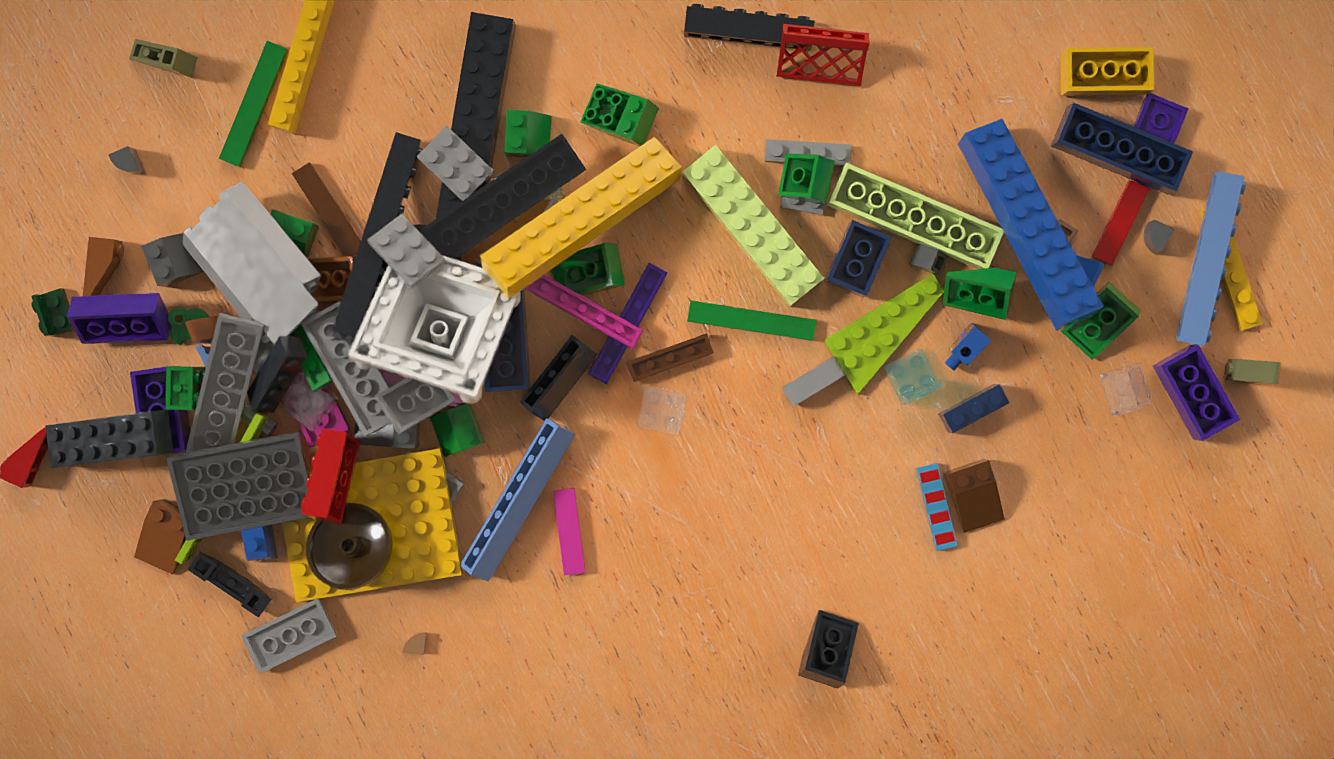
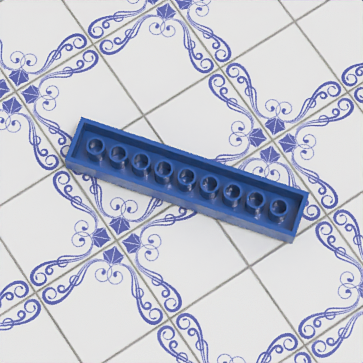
[958,119,1104,331]

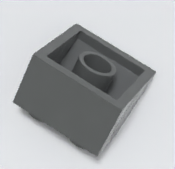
[141,233,204,287]

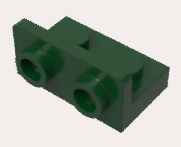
[31,288,74,337]

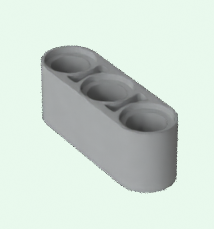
[782,357,845,406]

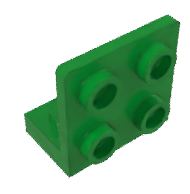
[166,366,206,410]

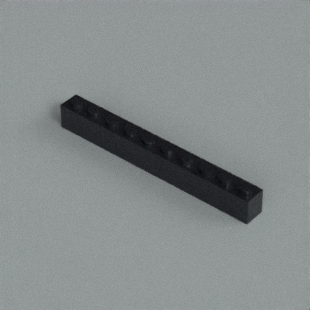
[332,132,423,343]

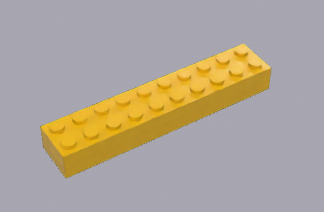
[480,137,681,299]

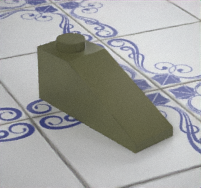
[129,39,198,78]
[1225,359,1281,384]

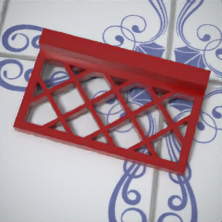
[776,24,870,86]

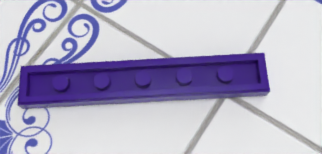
[588,263,668,384]

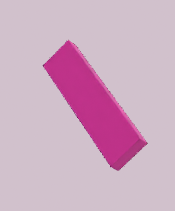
[553,488,585,575]

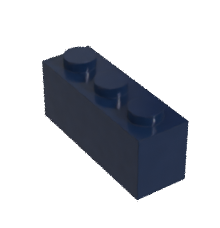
[938,384,1010,433]

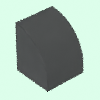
[108,146,146,174]
[1144,220,1174,254]
[910,244,948,276]

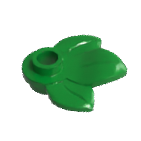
[168,307,210,345]

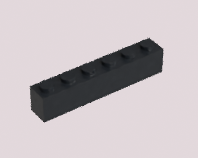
[684,4,815,51]

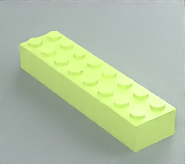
[682,145,824,306]
[827,163,1004,269]

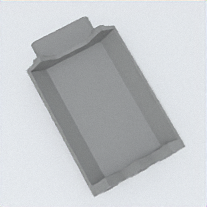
[182,182,321,344]

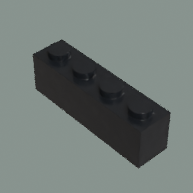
[520,335,598,421]
[247,336,307,413]

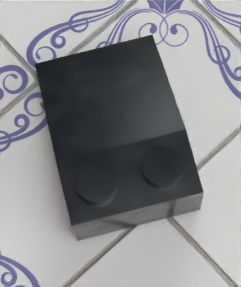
[798,610,859,689]

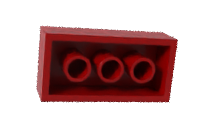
[301,428,361,525]

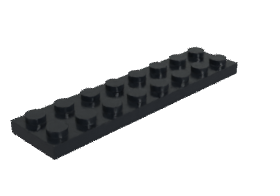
[419,134,586,259]

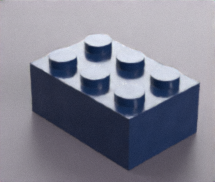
[824,220,892,298]

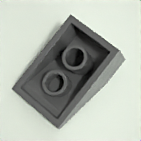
[355,420,420,448]

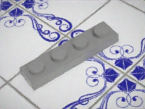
[764,139,851,167]

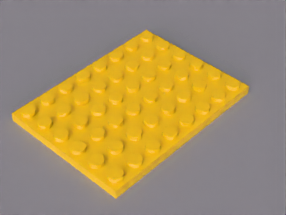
[282,448,463,602]

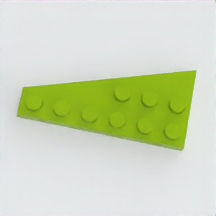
[824,274,944,394]

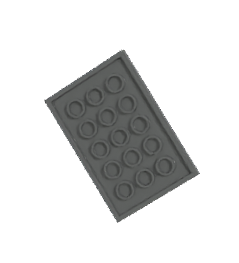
[166,432,309,541]

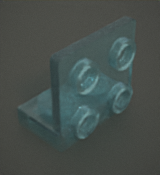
[884,349,945,405]

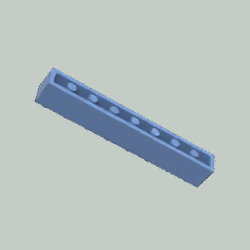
[1175,171,1246,346]
[460,418,575,582]

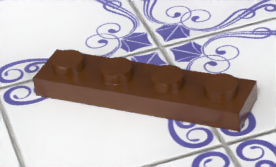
[627,333,714,382]

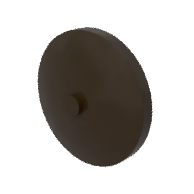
[306,503,393,590]

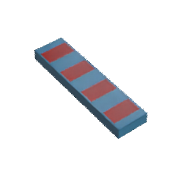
[916,463,958,551]

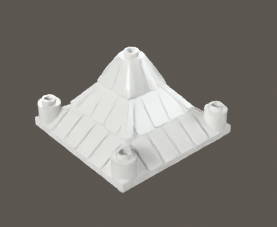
[348,255,521,404]

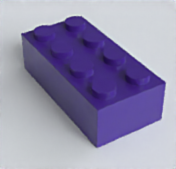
[67,293,171,344]
[1153,345,1240,441]
[130,367,190,453]

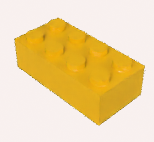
[1060,47,1154,96]

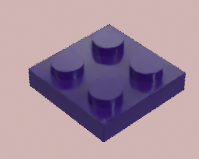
[1133,93,1189,143]

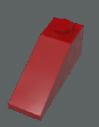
[0,427,48,488]

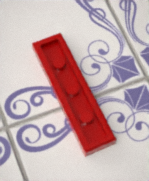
[1091,180,1150,266]

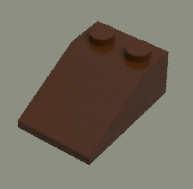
[943,459,1005,533]

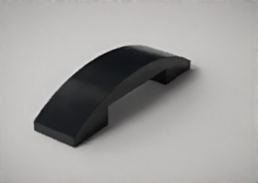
[187,551,272,618]

